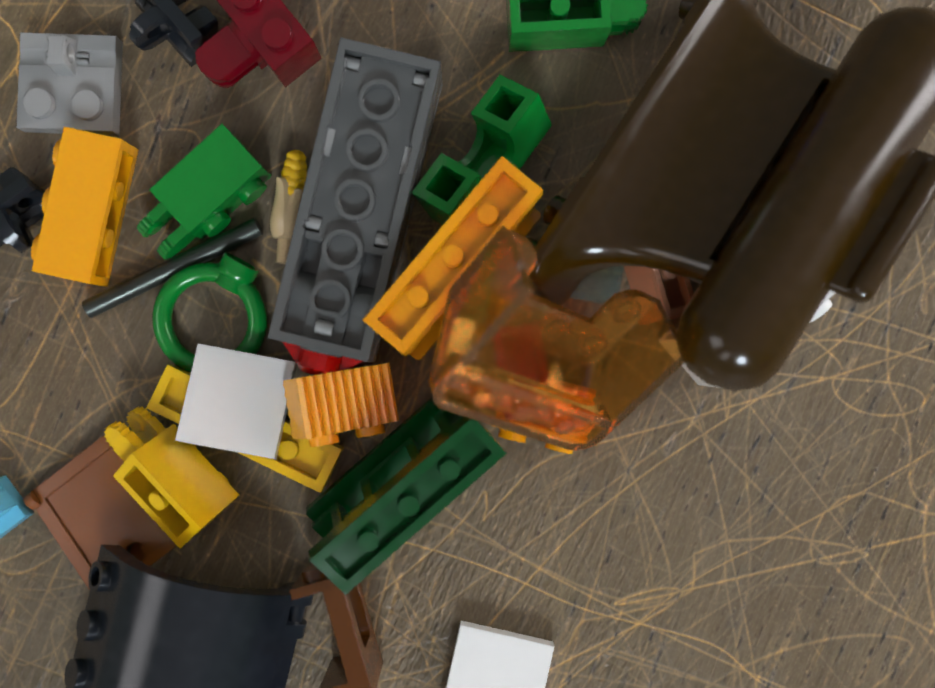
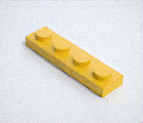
[146,364,344,493]

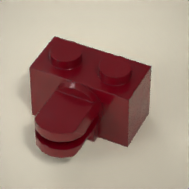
[195,0,322,88]

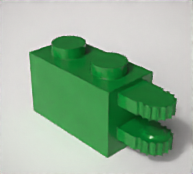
[506,0,648,52]
[136,124,272,260]

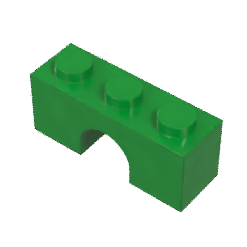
[412,74,552,225]

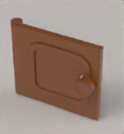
[23,434,177,590]

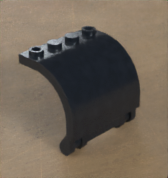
[64,545,314,688]

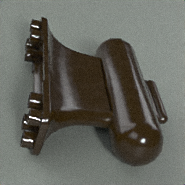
[516,0,935,392]

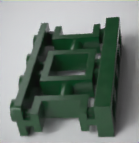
[306,384,507,595]

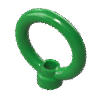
[152,252,267,373]

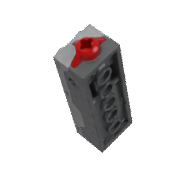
[268,37,443,375]

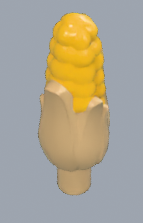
[270,150,308,264]

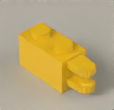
[104,406,239,549]

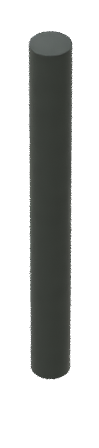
[82,218,263,318]

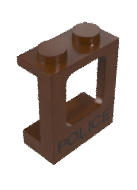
[289,560,383,688]

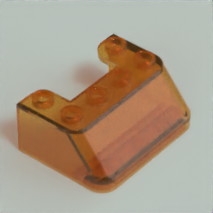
[429,226,684,451]

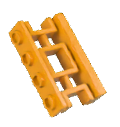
[363,156,543,360]

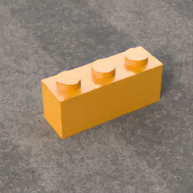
[31,126,139,287]

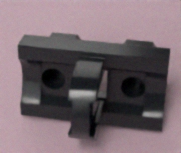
[129,0,218,67]
[0,167,45,253]

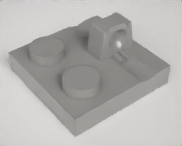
[16,32,123,136]

